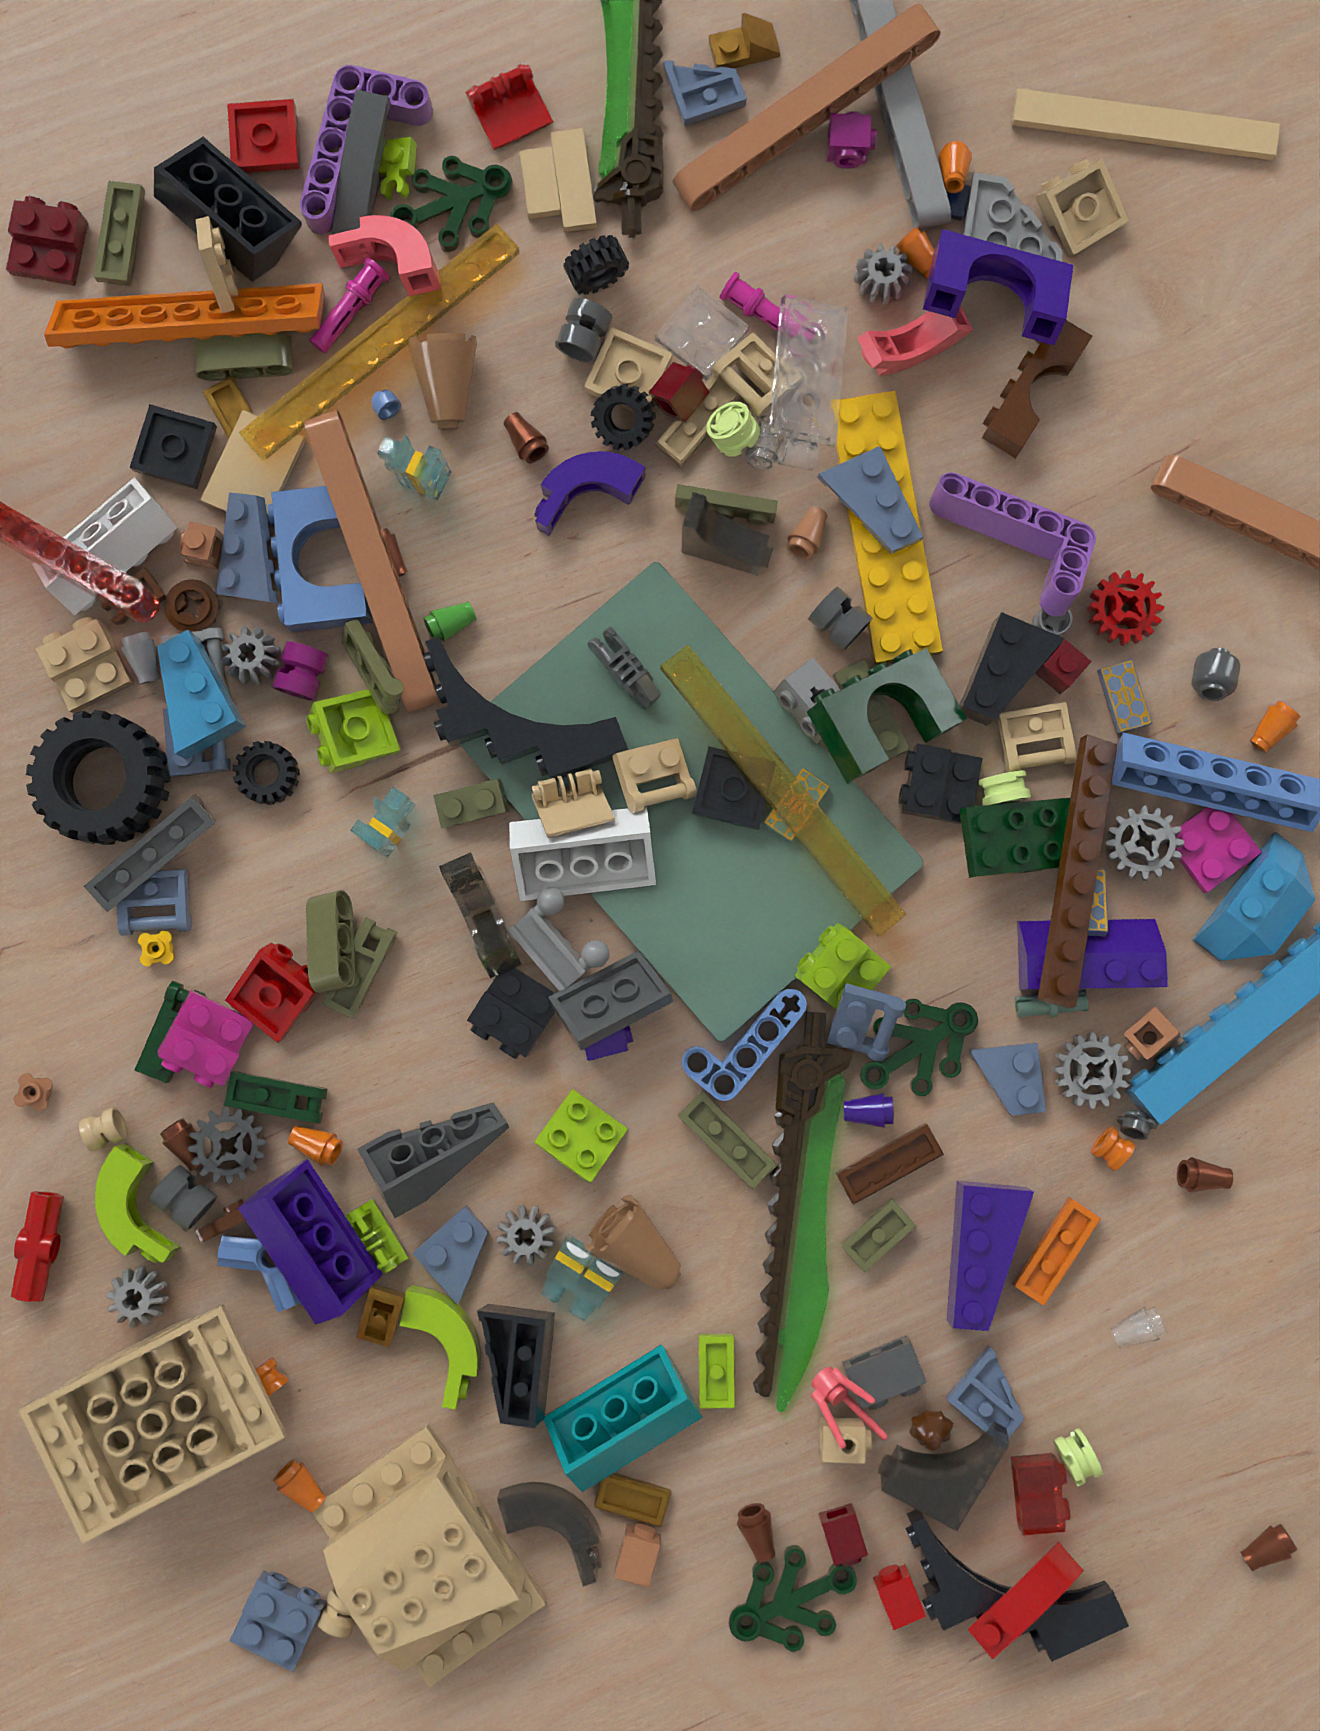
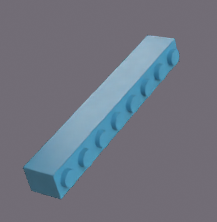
[1124,921,1320,1125]

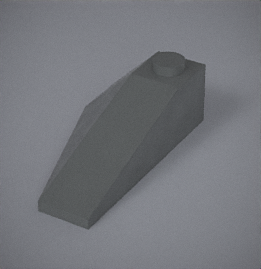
[358,1103,509,1218]

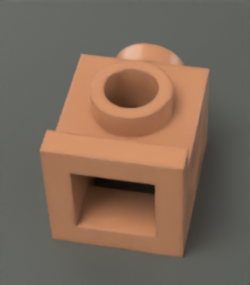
[180,521,223,570]
[1124,1007,1181,1063]

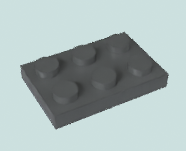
[548,950,673,1050]

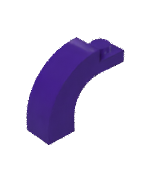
[534,451,646,536]

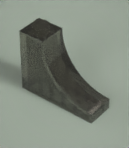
[681,492,773,576]
[878,1421,1009,1531]

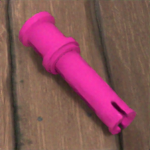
[309,258,390,354]
[719,272,817,350]

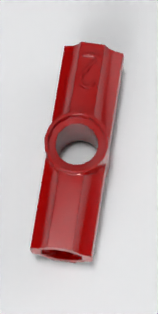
[11,1191,64,1302]

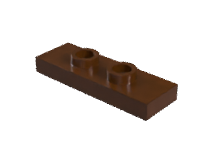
[835,1123,944,1205]

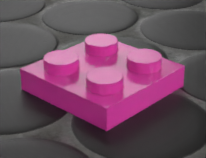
[1166,807,1262,893]

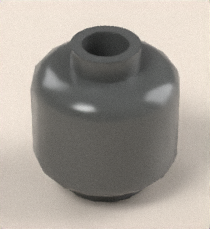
[1191,648,1241,701]

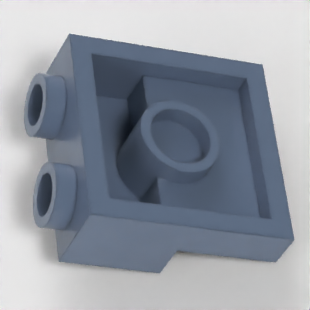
[230,1571,326,1672]

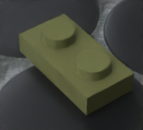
[433,779,509,829]
[840,1198,916,1273]

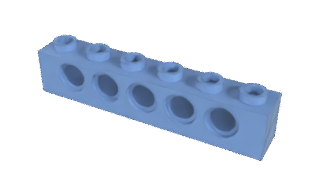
[1111,732,1320,832]

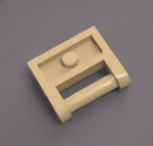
[711,333,800,419]
[997,702,1077,773]
[612,738,697,813]

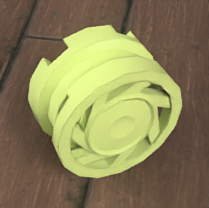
[706,402,760,456]
[978,770,1031,806]
[1053,1428,1103,1487]

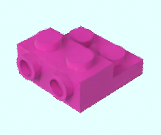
[157,990,253,1088]

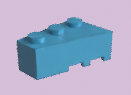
[157,630,246,759]

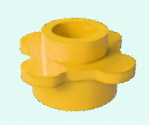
[138,931,174,967]

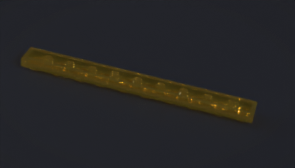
[239,223,520,462]
[659,644,906,937]

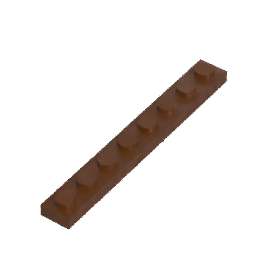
[1038,734,1117,1009]

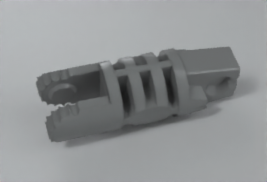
[587,626,661,708]

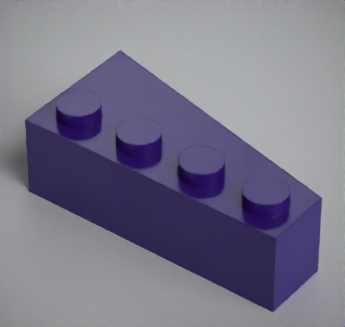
[947,1181,1034,1331]

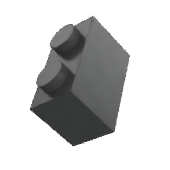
[842,1336,927,1410]

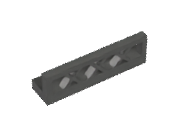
[84,794,216,912]

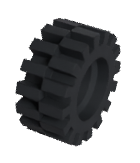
[563,235,629,295]
[591,384,656,450]
[232,741,300,805]

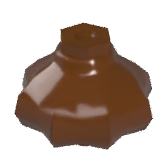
[909,1410,953,1451]

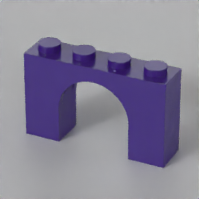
[923,229,1073,345]

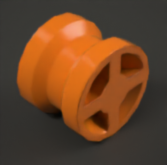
[1090,1126,1135,1171]
[255,1357,289,1396]

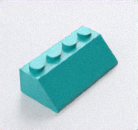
[544,1344,703,1492]

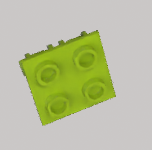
[533,1088,628,1183]
[345,1199,408,1274]

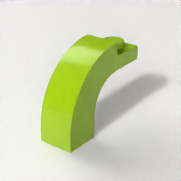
[95,1143,180,1263]
[400,1285,481,1410]

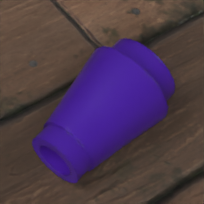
[844,1093,894,1128]

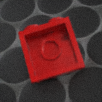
[225,942,319,1043]

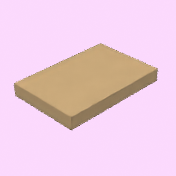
[200,410,306,521]

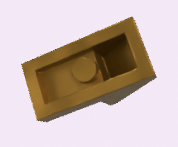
[709,13,781,69]
[356,1284,406,1348]

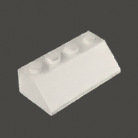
[32,477,178,616]
[509,806,656,901]

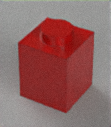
[873,1564,926,1631]

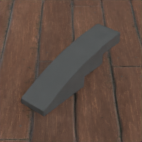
[332,89,391,234]

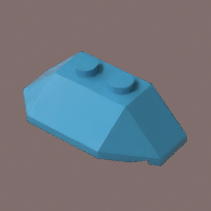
[1192,832,1315,961]

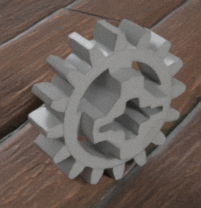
[1106,806,1184,882]
[1052,1033,1131,1109]

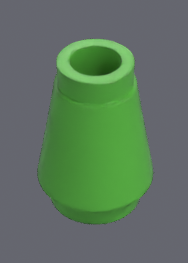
[423,602,477,642]

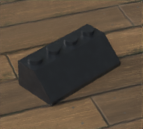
[154,136,302,282]

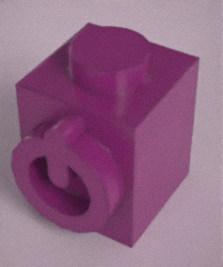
[827,111,877,169]

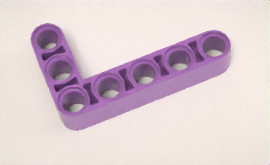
[300,65,433,234]
[929,472,1096,617]

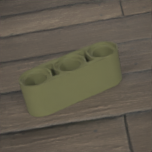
[194,332,293,381]
[306,890,355,993]

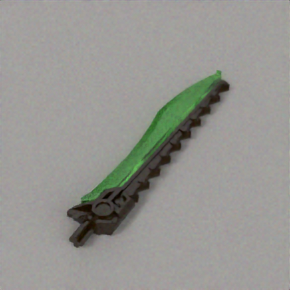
[593,0,664,238]
[753,1011,853,1413]

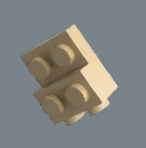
[1035,158,1129,256]
[35,617,134,713]

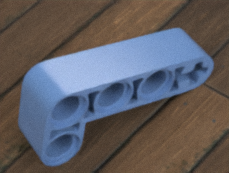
[682,989,807,1101]

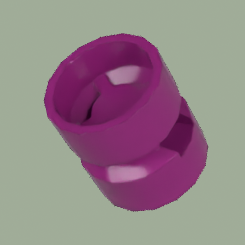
[272,641,329,701]

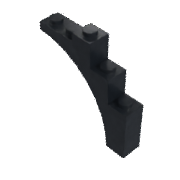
[423,637,628,781]
[905,1508,1129,1662]

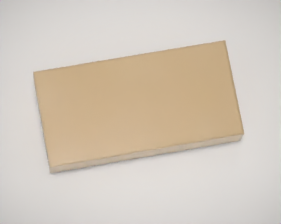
[519,146,561,219]

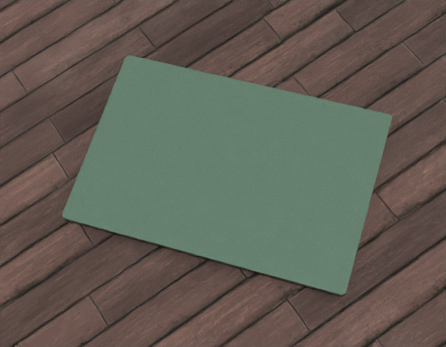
[460,562,924,1041]

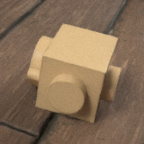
[819,1417,872,1463]

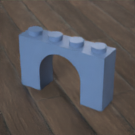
[267,486,372,633]

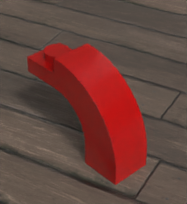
[967,1542,1084,1660]

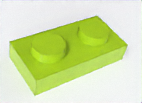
[698,1334,735,1408]

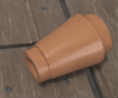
[787,506,828,559]

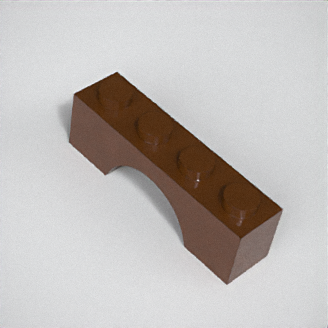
[982,320,1093,459]

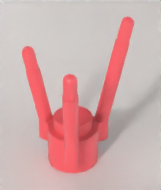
[811,1367,888,1449]

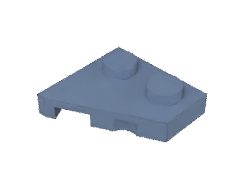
[663,60,747,126]
[969,1042,1046,1116]
[413,1205,489,1304]
[946,1345,1024,1446]

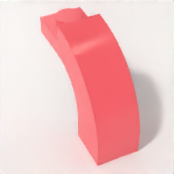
[328,215,441,296]
[857,306,974,376]

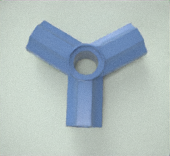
[217,1235,301,1312]

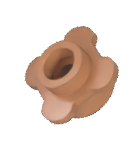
[13,1073,53,1111]

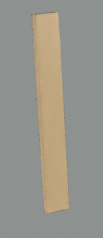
[1011,88,1280,161]

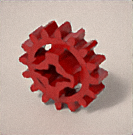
[1087,570,1164,646]

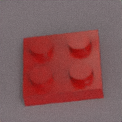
[227,99,300,173]

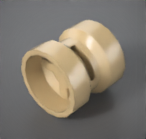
[79,1107,127,1152]
[318,1586,355,1638]

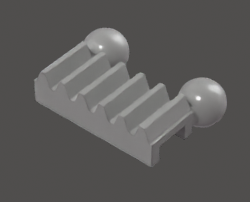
[508,888,609,991]

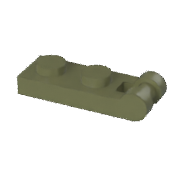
[342,619,404,714]
[322,917,398,1019]

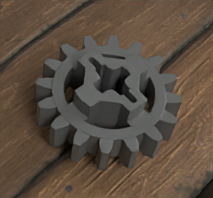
[187,1107,266,1184]

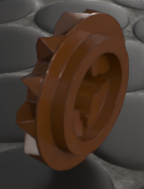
[164,579,220,632]

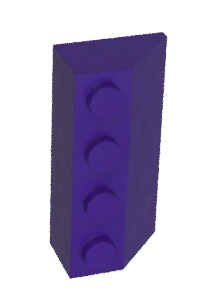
[1017,919,1168,990]
[238,1159,383,1325]

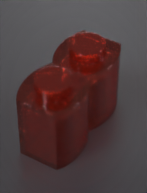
[1011,1453,1071,1536]

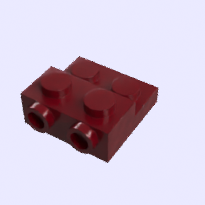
[6,196,88,286]

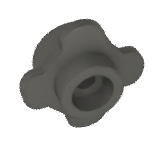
[1117,1110,1158,1140]

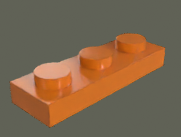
[1012,1197,1101,1306]

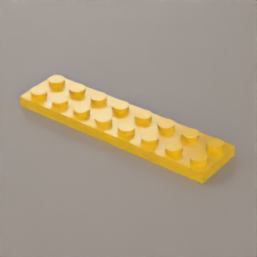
[828,390,943,665]

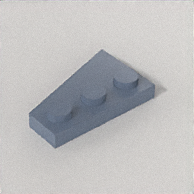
[817,446,923,554]
[216,492,278,603]

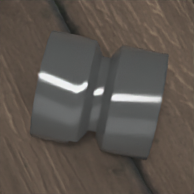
[555,298,612,363]
[808,586,873,651]
[149,1165,217,1232]

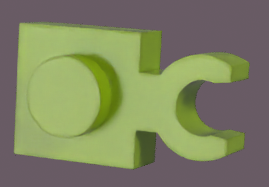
[379,137,417,200]

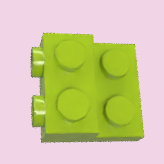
[306,689,400,774]
[794,923,892,1010]

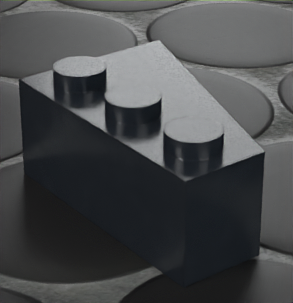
[959,612,1065,726]
[477,1304,555,1428]

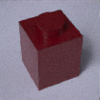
[648,362,710,423]
[1036,639,1092,694]
[819,1503,868,1567]

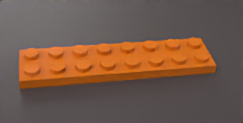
[44,283,325,349]

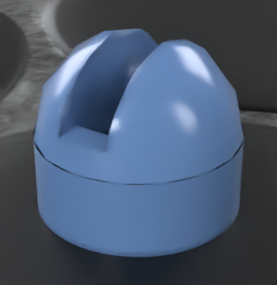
[371,389,401,420]

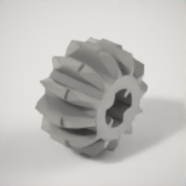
[854,243,912,305]
[221,627,281,685]
[496,1204,556,1265]
[105,1266,169,1328]

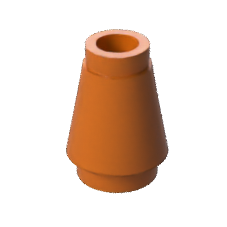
[938,141,972,193]
[896,227,935,279]
[1250,701,1300,753]
[288,1125,343,1166]
[273,1459,326,1513]

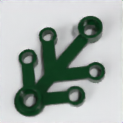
[390,156,512,251]
[860,999,978,1096]
[729,1545,857,1652]

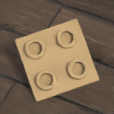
[531,768,615,838]

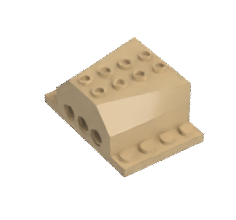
[18,1304,287,1544]
[312,1424,547,1688]

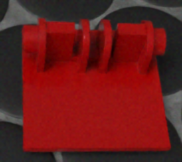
[465,64,553,150]

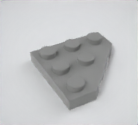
[963,173,1063,262]

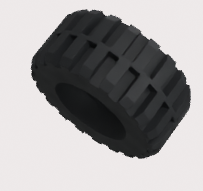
[26,710,171,845]

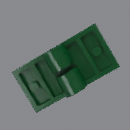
[959,797,1071,878]

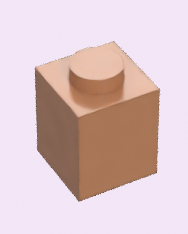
[614,1523,660,1588]

